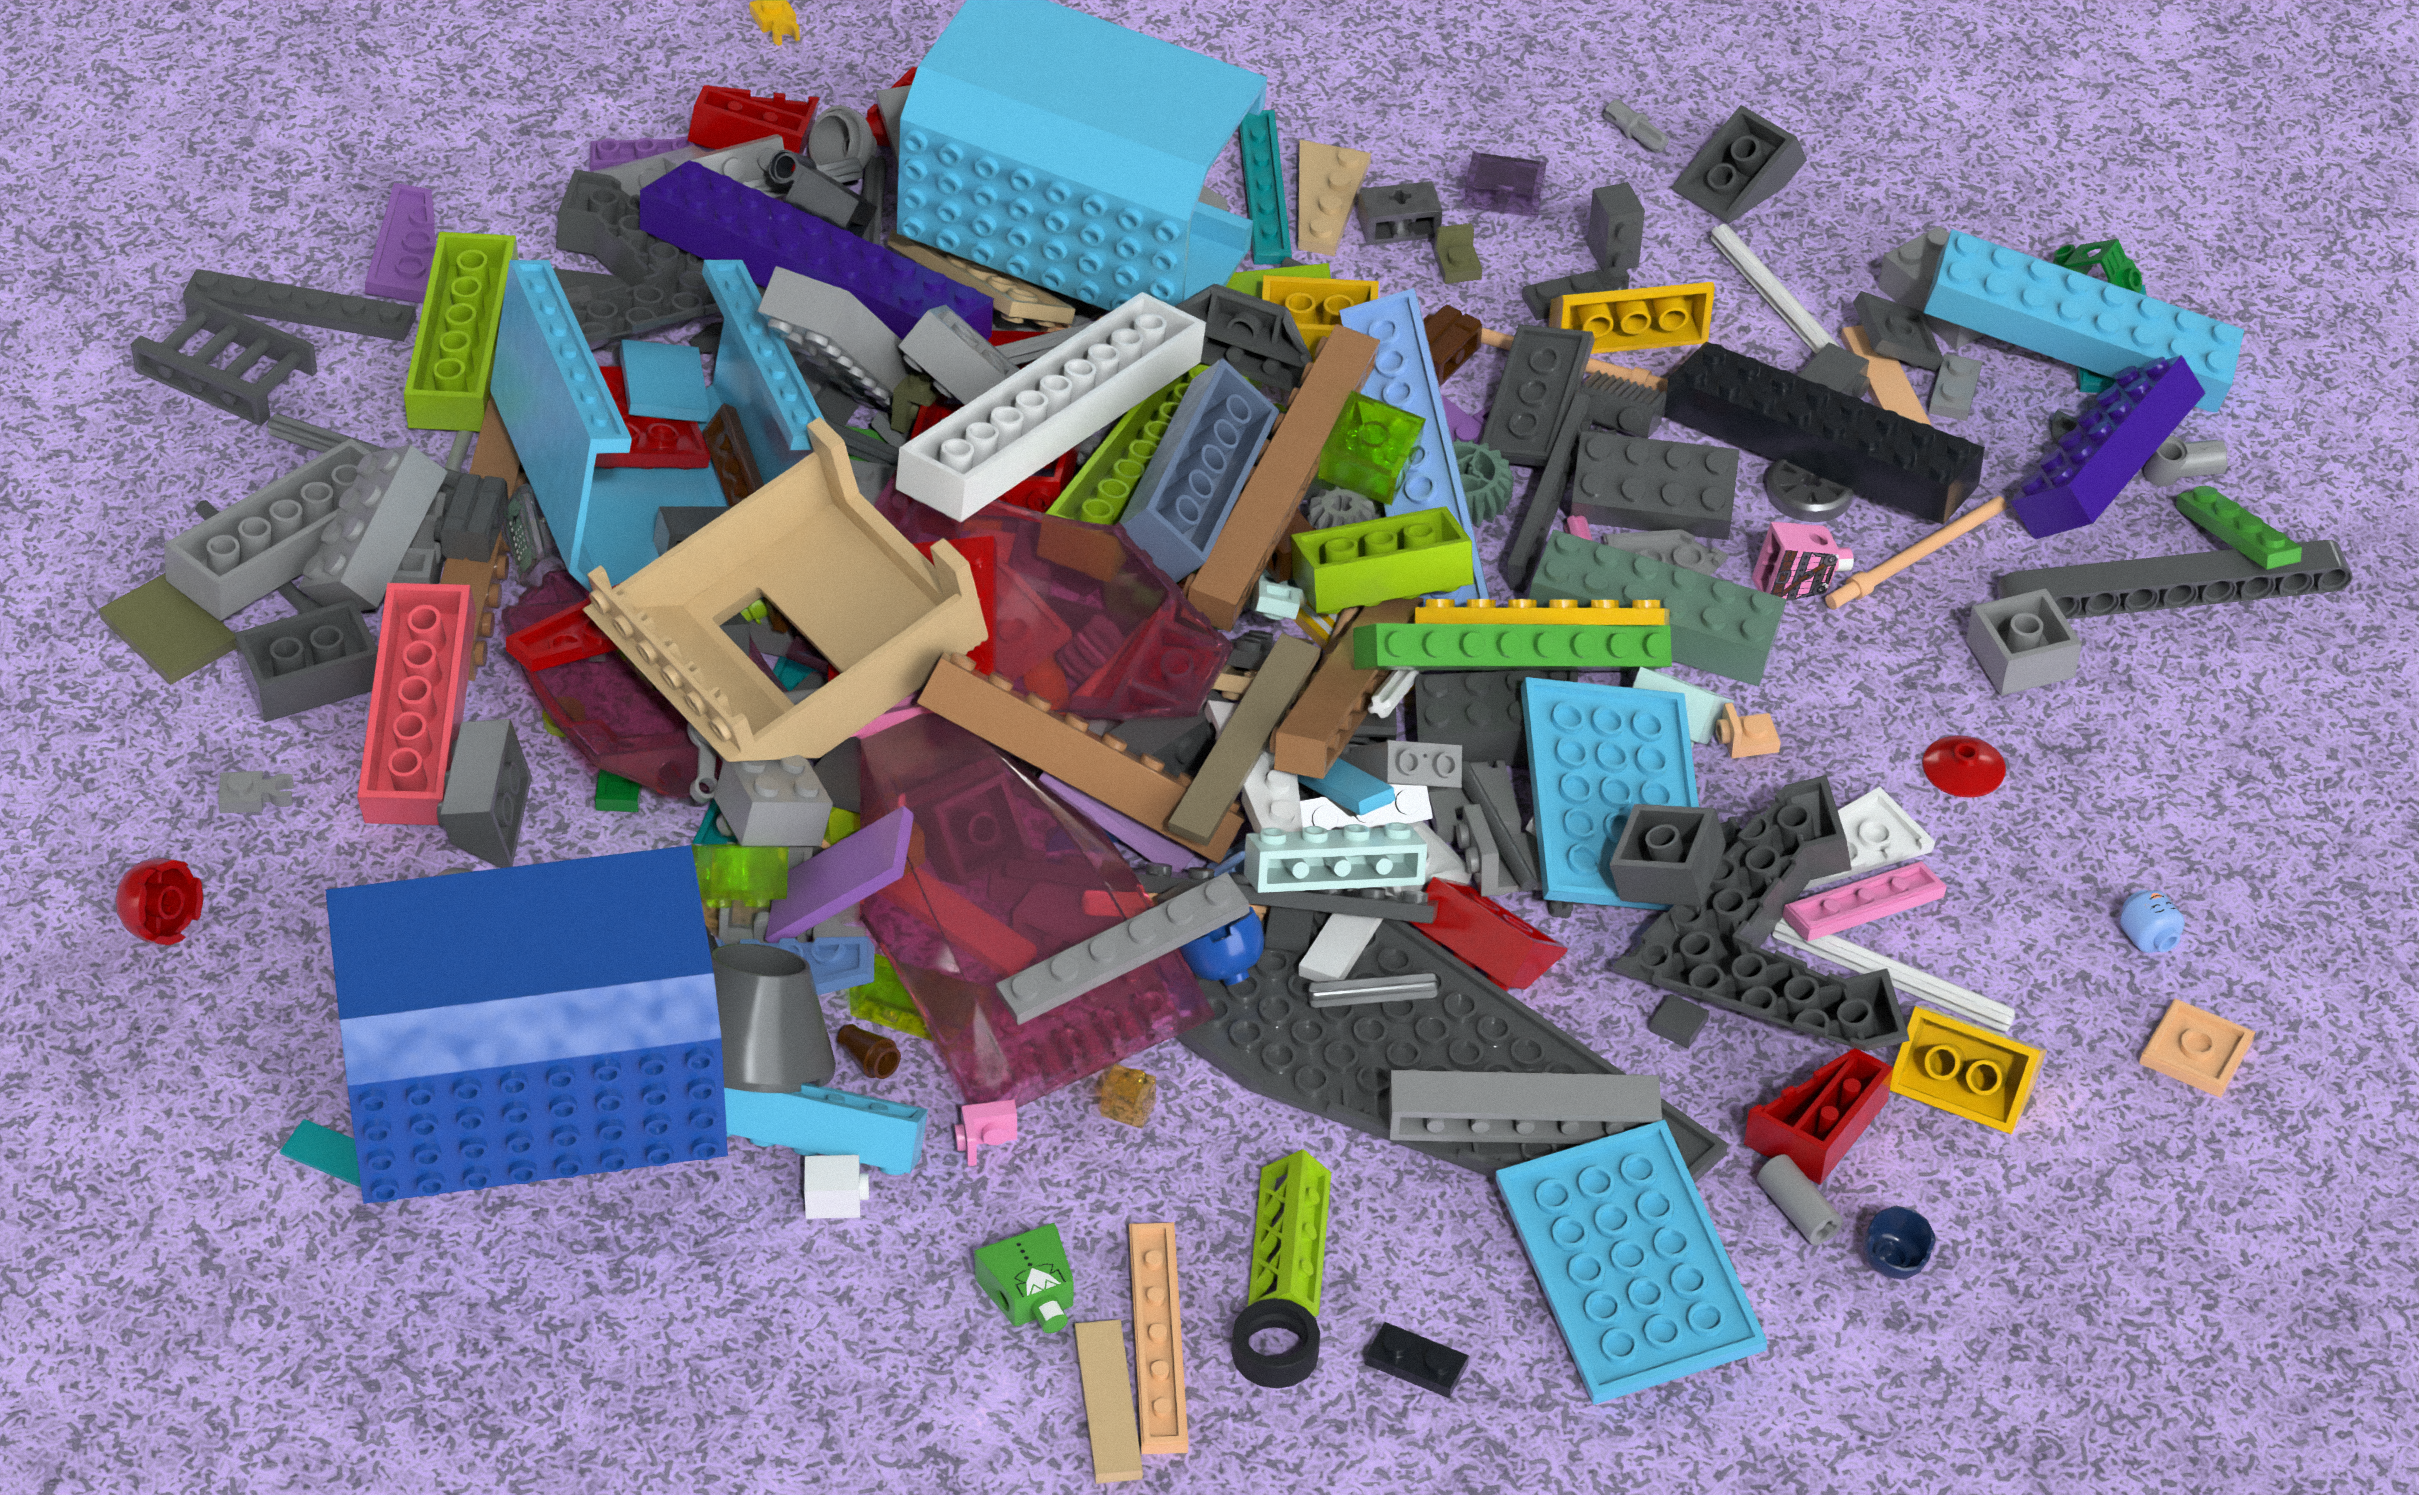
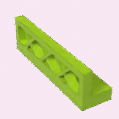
[1248,1149,1331,1317]

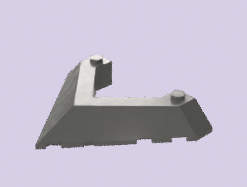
[556,169,766,350]
[1613,775,1910,1051]

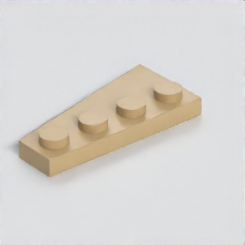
[1298,140,1371,256]

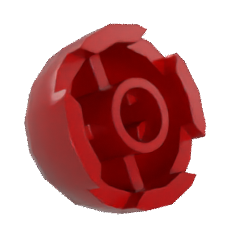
[115,858,204,946]

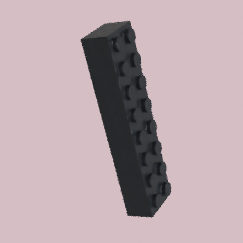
[1664,341,1985,525]

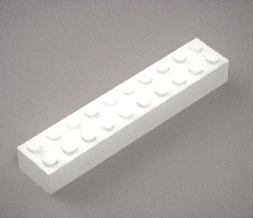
[895,292,1206,522]

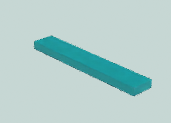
[1238,110,1292,265]

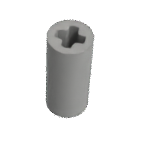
[1757,1154,1843,1245]

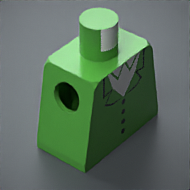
[974,1223,1074,1334]

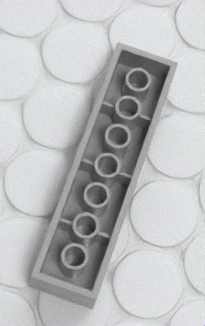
[758,266,930,414]

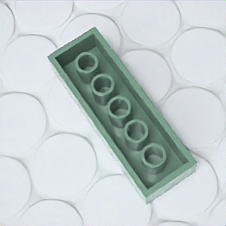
[1528,529,1787,686]

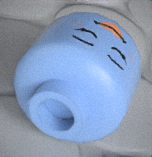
[2120,890,2185,953]

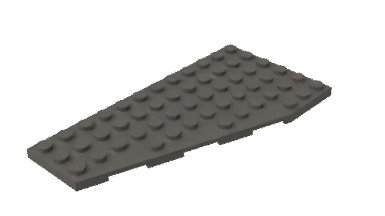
[1152,888,1728,1183]

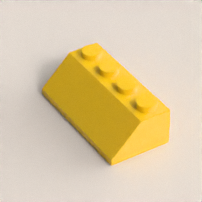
[1549,282,1715,354]

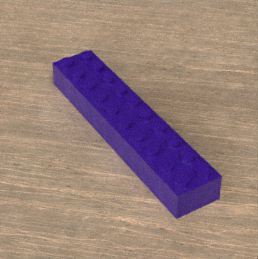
[640,160,994,341]

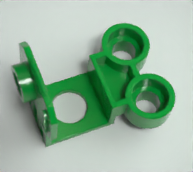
[2053,239,2142,293]

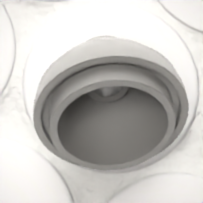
[809,105,877,170]

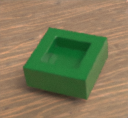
[595,768,643,812]

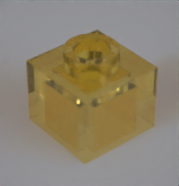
[1101,1064,1156,1129]

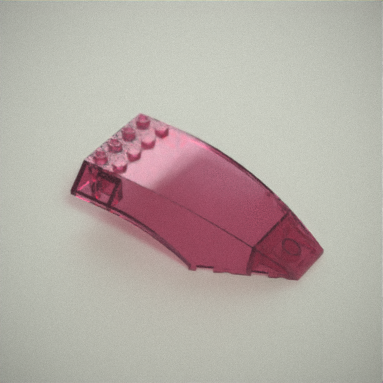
[786,466,1234,722]
[859,710,1215,1109]

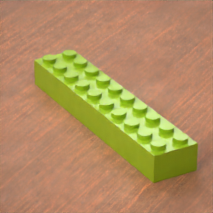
[1038,362,1262,582]

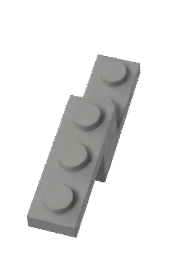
[592,134,785,196]

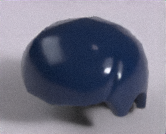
[1863,1205,1936,1280]

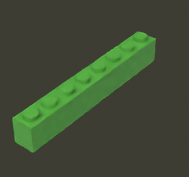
[1353,623,1672,671]

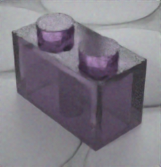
[1464,152,1547,218]

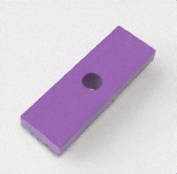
[590,137,703,172]

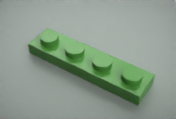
[2176,486,2302,570]

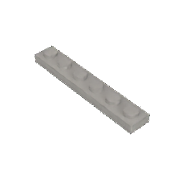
[995,872,1250,1025]

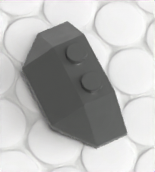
[1174,283,1313,392]

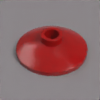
[1922,735,2006,798]

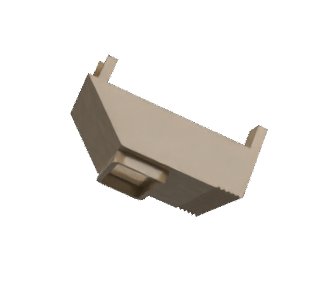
[582,416,989,762]

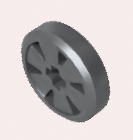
[1766,459,1854,522]

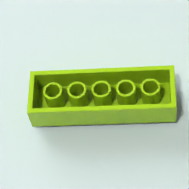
[404,232,519,432]

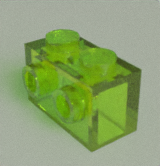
[691,844,789,908]

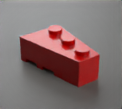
[1744,1048,1894,1185]

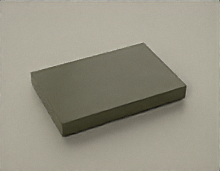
[99,573,236,685]

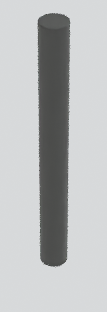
[1462,761,1537,892]

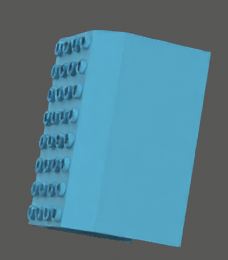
[897,0,1268,311]
[490,260,826,599]

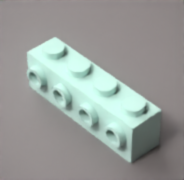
[1244,822,1427,893]

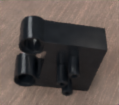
[769,150,878,238]

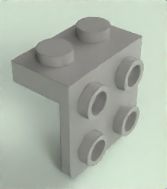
[1456,804,1542,896]

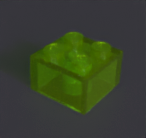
[1317,390,1426,506]

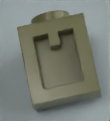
[1434,223,1482,284]
[891,371,942,433]

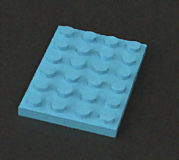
[1521,677,1699,911]
[1496,1119,1767,1405]

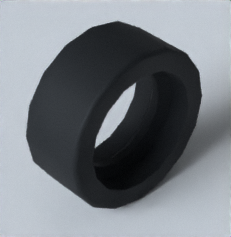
[1232,1298,1320,1389]

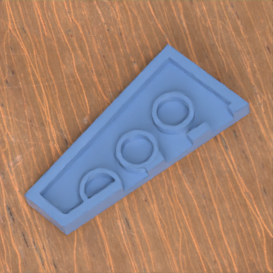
[708,936,874,995]

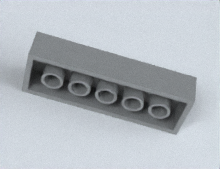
[164,438,371,621]

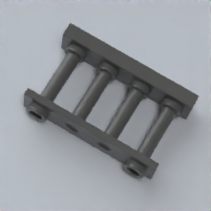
[130,291,318,426]

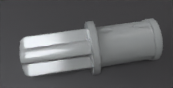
[1604,99,1669,153]

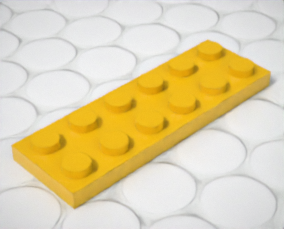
[1415,599,1670,625]

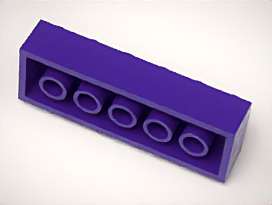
[2010,355,2205,539]

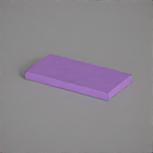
[765,806,914,943]

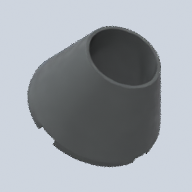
[711,944,836,1093]

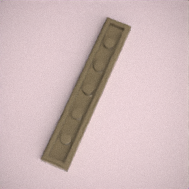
[1169,633,1320,846]

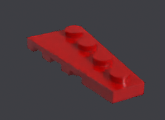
[506,582,622,672]

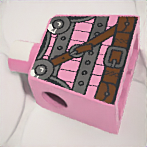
[1752,522,1854,601]

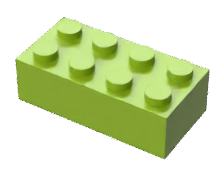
[1291,506,1474,614]

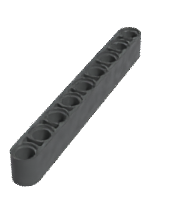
[1997,540,2353,619]

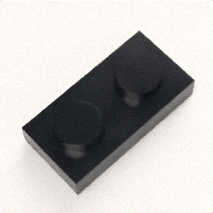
[1365,1322,1469,1398]

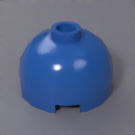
[1178,906,1265,986]

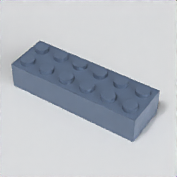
[1115,358,1280,584]

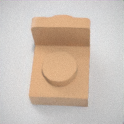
[1716,702,1781,758]

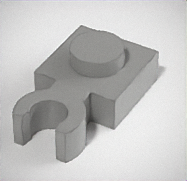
[218,771,294,814]

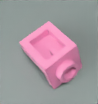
[954,1099,1017,1166]

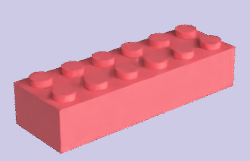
[357,583,477,825]

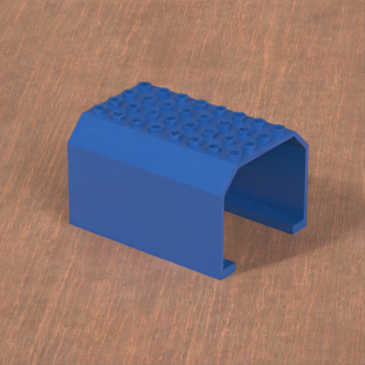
[325,845,728,1204]

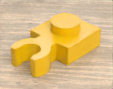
[749,0,800,46]

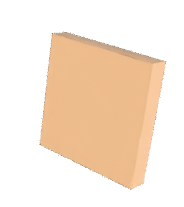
[2139,998,2256,1098]

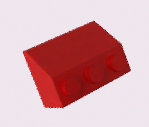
[1409,877,1568,992]

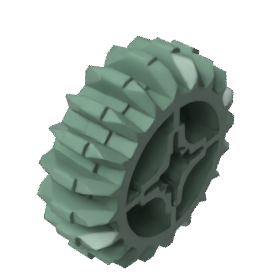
[1453,437,1514,528]

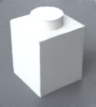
[804,1155,869,1219]

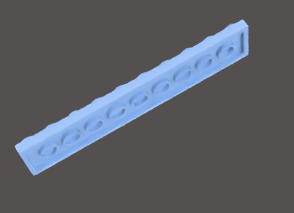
[1339,288,1490,607]

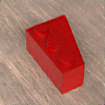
[687,85,820,171]

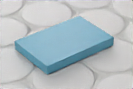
[619,339,709,423]

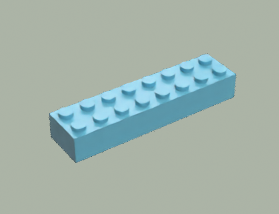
[1923,229,2244,413]

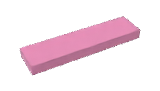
[1782,861,1947,942]

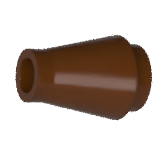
[837,1024,901,1079]

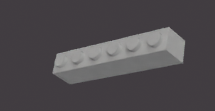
[1389,1069,1662,1144]

